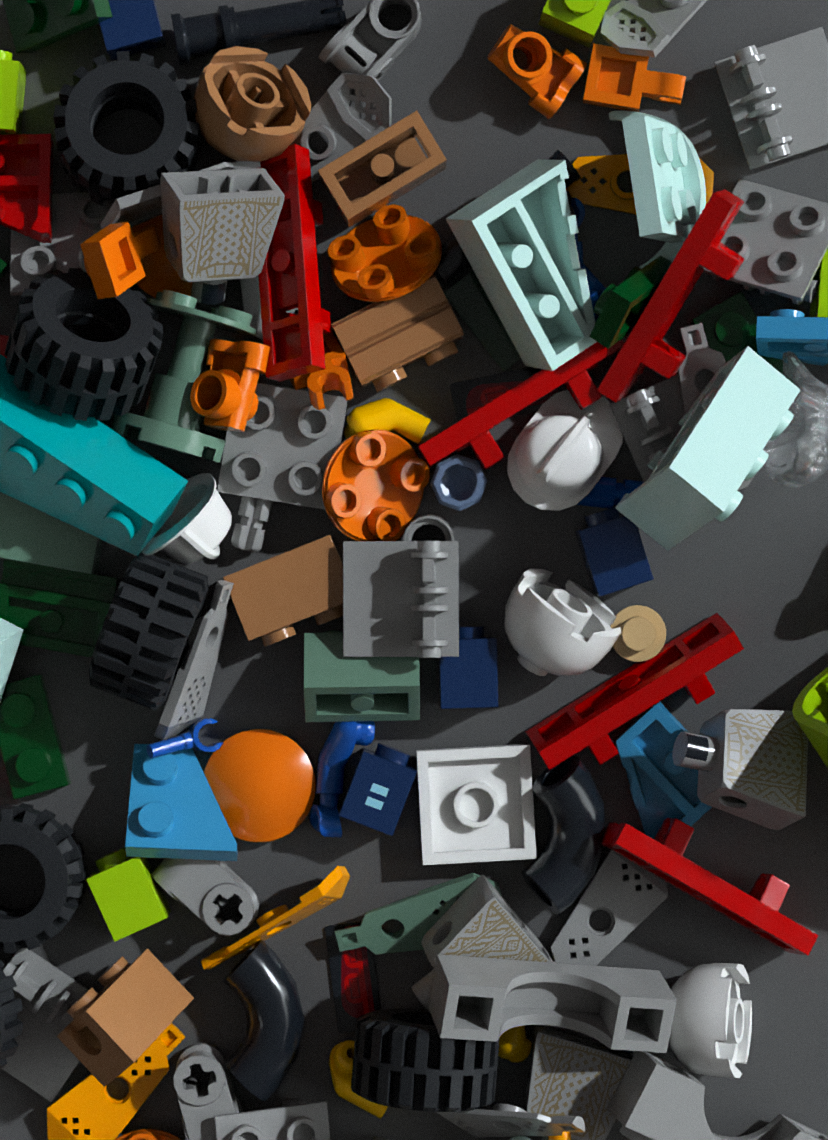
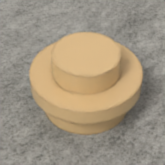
[610,605,666,662]

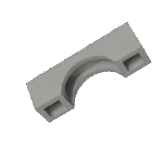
[428,954,677,1053]
[607,1051,828,1140]

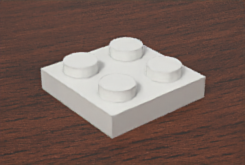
[416,744,537,865]

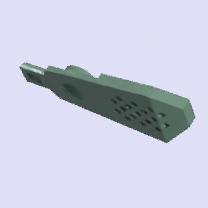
[335,872,502,955]

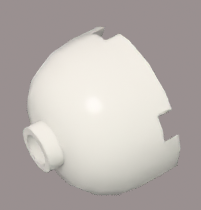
[504,568,621,676]
[669,963,752,1078]

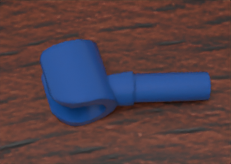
[146,718,223,758]

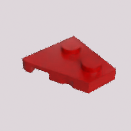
[0,134,53,243]

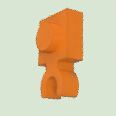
[289,332,353,410]

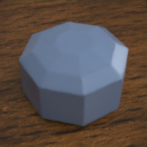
[430,454,487,511]

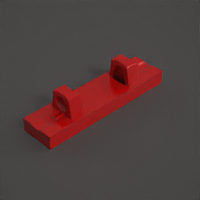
[258,144,332,382]
[597,189,745,403]
[418,339,624,470]
[525,613,744,770]
[601,818,819,956]

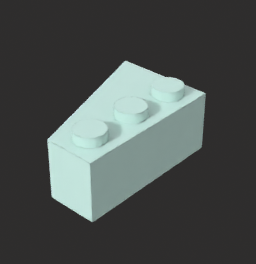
[446,159,597,371]
[615,346,800,551]

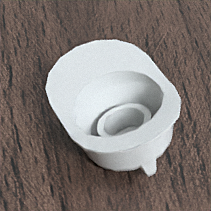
[507,390,623,511]
[142,473,232,564]

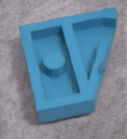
[756,309,828,366]
[616,702,712,839]
[125,744,238,861]

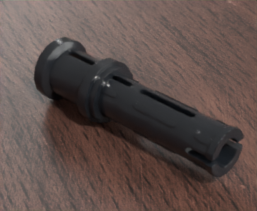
[171,0,347,65]

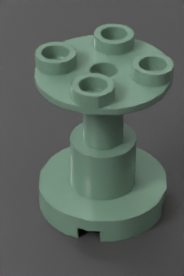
[110,289,257,463]

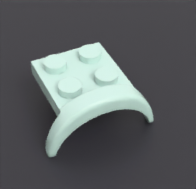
[609,110,706,269]

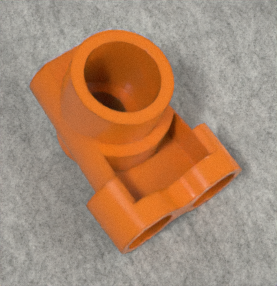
[487,24,587,119]
[190,339,270,432]

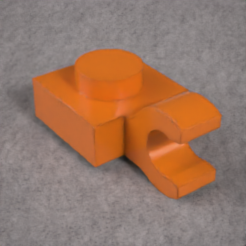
[583,43,686,112]
[80,221,161,299]

